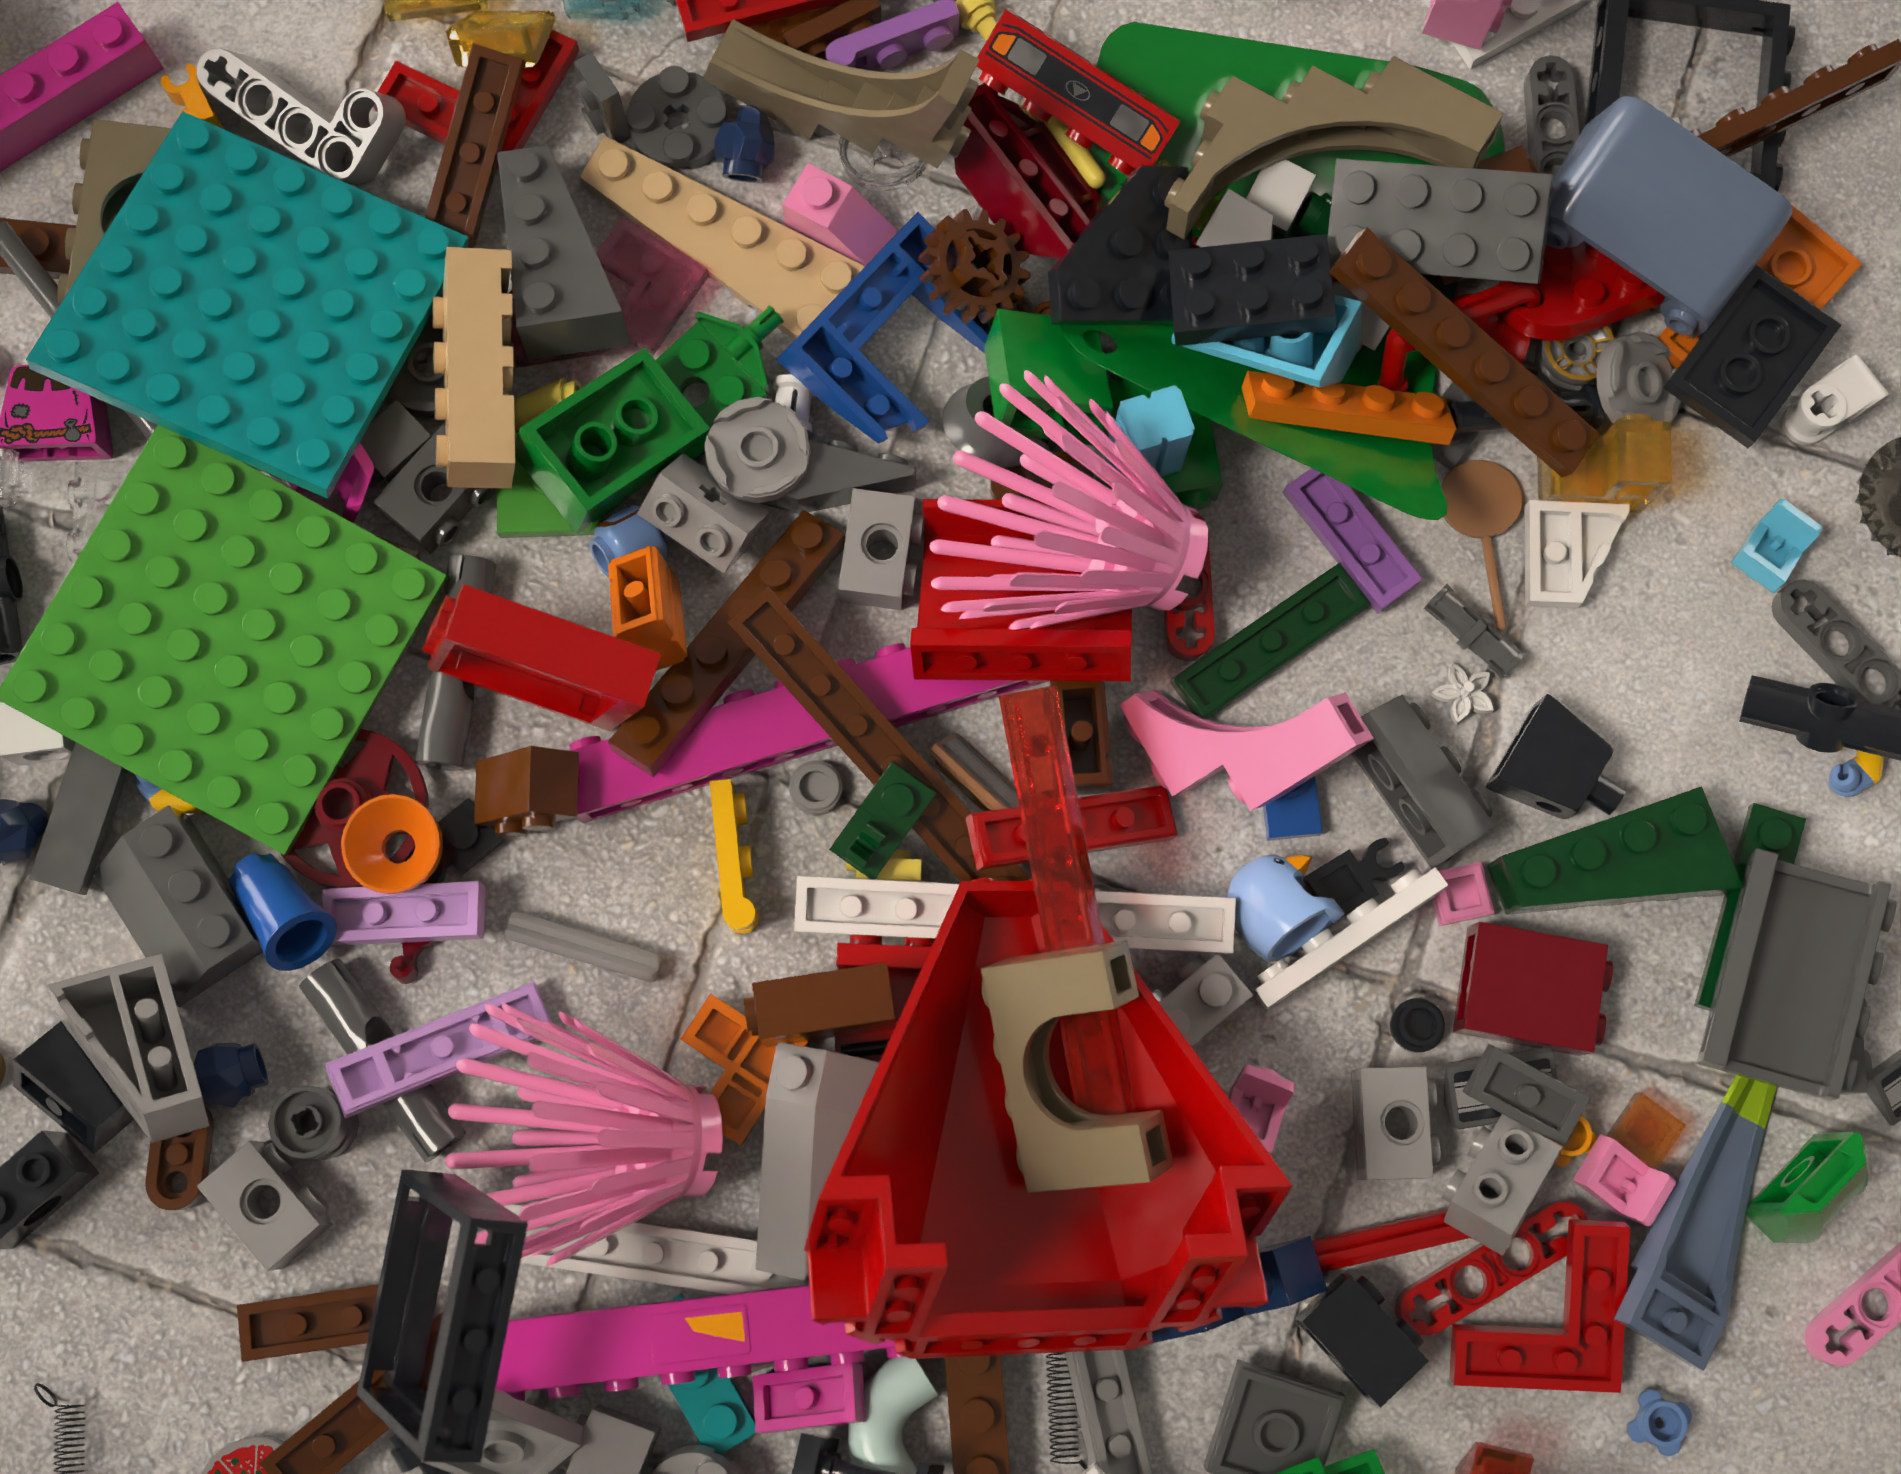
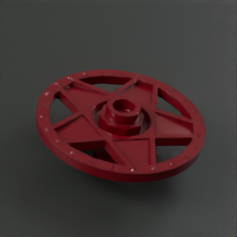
[280,729,429,888]

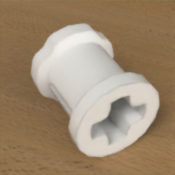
[772,374,816,438]

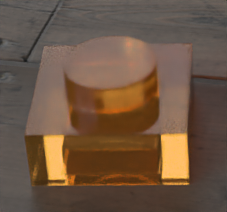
[1606,1092,1687,1170]

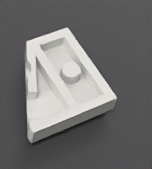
[1524,500,1630,608]

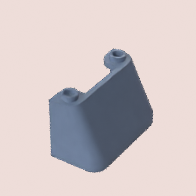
[1546,96,1793,338]

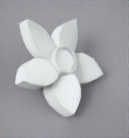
[1430,662,1494,725]

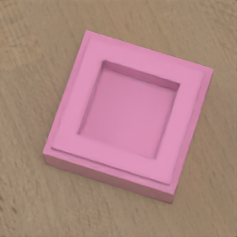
[1432,862,1495,927]

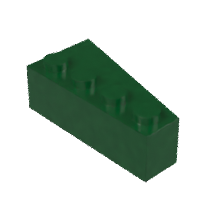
[1487,786,1743,915]

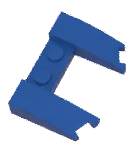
[776,212,989,444]

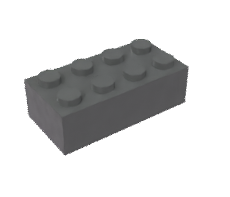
[1327,158,1555,284]

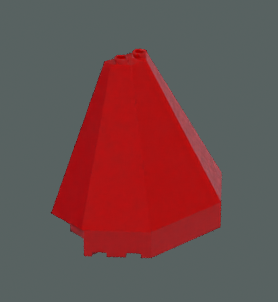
[803,877,1293,1359]

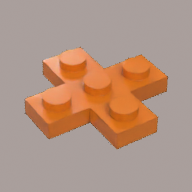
[680,993,810,1146]

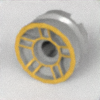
[1534,325,1614,392]

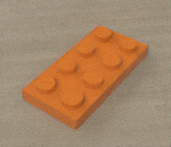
[1657,205,1863,368]

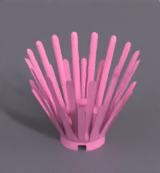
[929,370,1208,630]
[445,1003,723,1266]

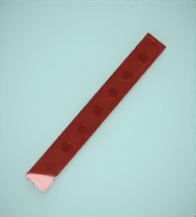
[999,685,1136,1115]

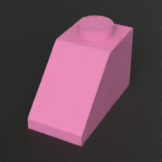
[782,163,898,266]

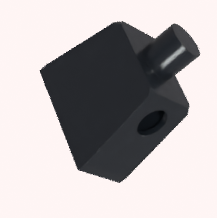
[1485,694,1626,819]

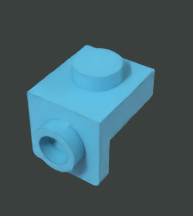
[1731,499,1823,593]

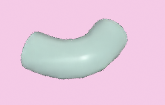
[847,1357,939,1474]

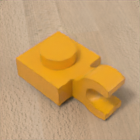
[161,63,225,130]

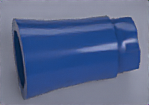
[228,853,337,971]

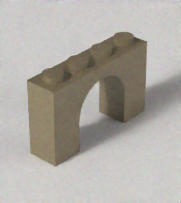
[57,119,171,305]
[981,940,1174,1193]

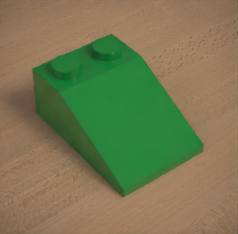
[515,348,710,534]

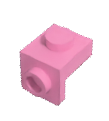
[1228,1064,1296,1155]
[1573,1134,1676,1226]

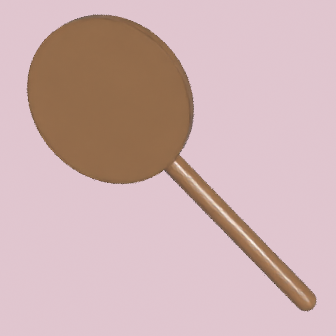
[1441,460,1522,631]

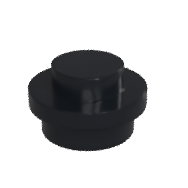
[1390,998,1445,1053]

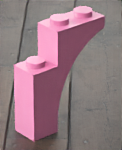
[1119,689,1374,811]

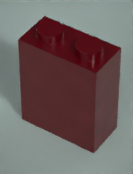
[1452,921,1613,1056]

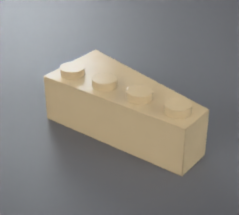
[432,247,515,489]

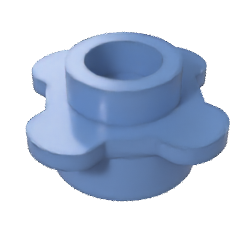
[1627,1389,1692,1456]

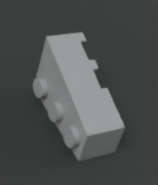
[47,953,209,1143]

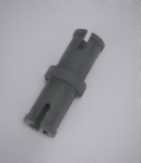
[1424,584,1525,679]

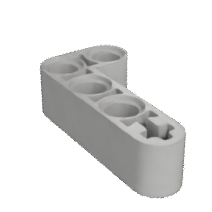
[196,48,406,185]

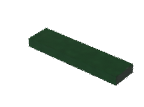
[1170,562,1371,720]

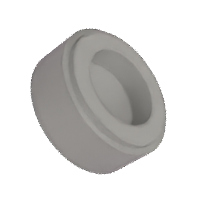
[789,761,843,816]

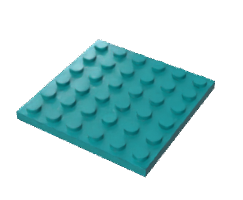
[26,111,469,499]

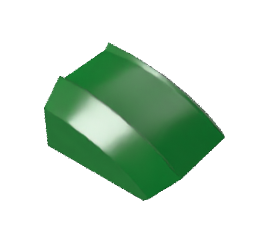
[1745,1131,1868,1243]

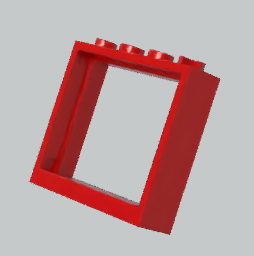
[422,584,661,731]

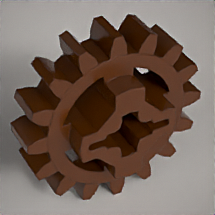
[918,209,1031,324]

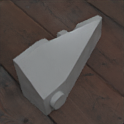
[756,1042,879,1281]

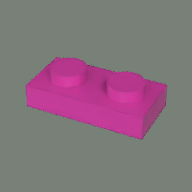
[753,1363,866,1434]

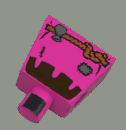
[0,365,113,462]

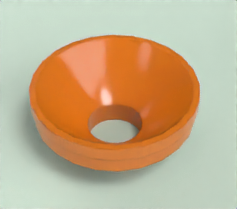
[341,794,443,894]

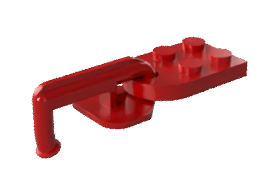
[1378,241,1665,392]

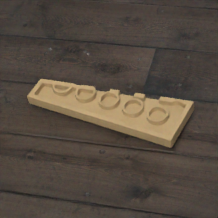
[579,135,865,340]

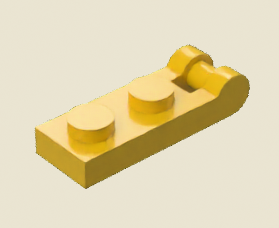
[709,779,759,935]

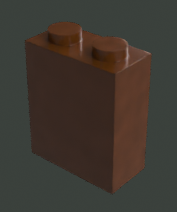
[744,963,896,1047]

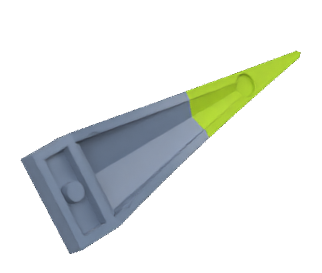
[1614,1075,1777,1371]

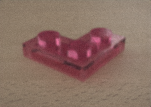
[596,216,709,357]

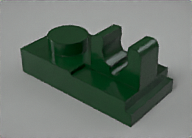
[829,760,937,879]

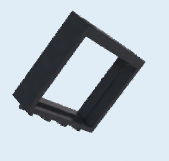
[1584,0,1795,191]
[357,1169,528,1463]

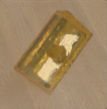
[445,11,556,67]

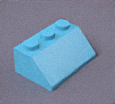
[1172,294,1362,388]

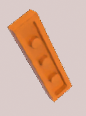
[1241,371,1456,445]

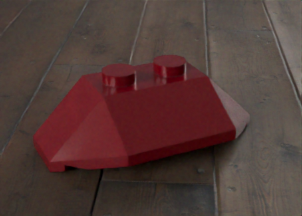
[954,84,1103,259]

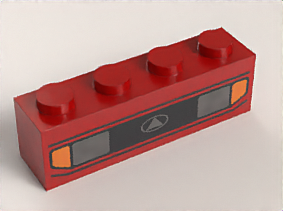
[976,9,1181,175]

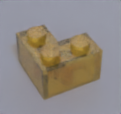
[1537,414,1672,513]

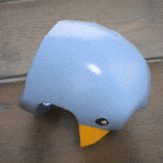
[1227,854,1345,961]

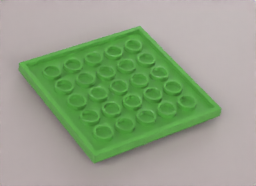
[0,425,449,856]

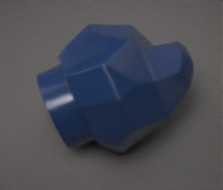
[714,105,775,182]
[0,799,48,866]
[193,1043,268,1108]

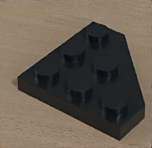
[1048,165,1194,325]

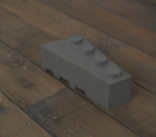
[497,145,631,360]

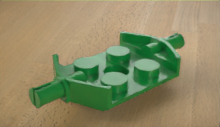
[655,305,784,461]

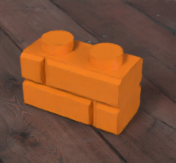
[608,546,687,671]

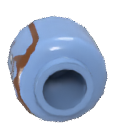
[590,504,672,577]

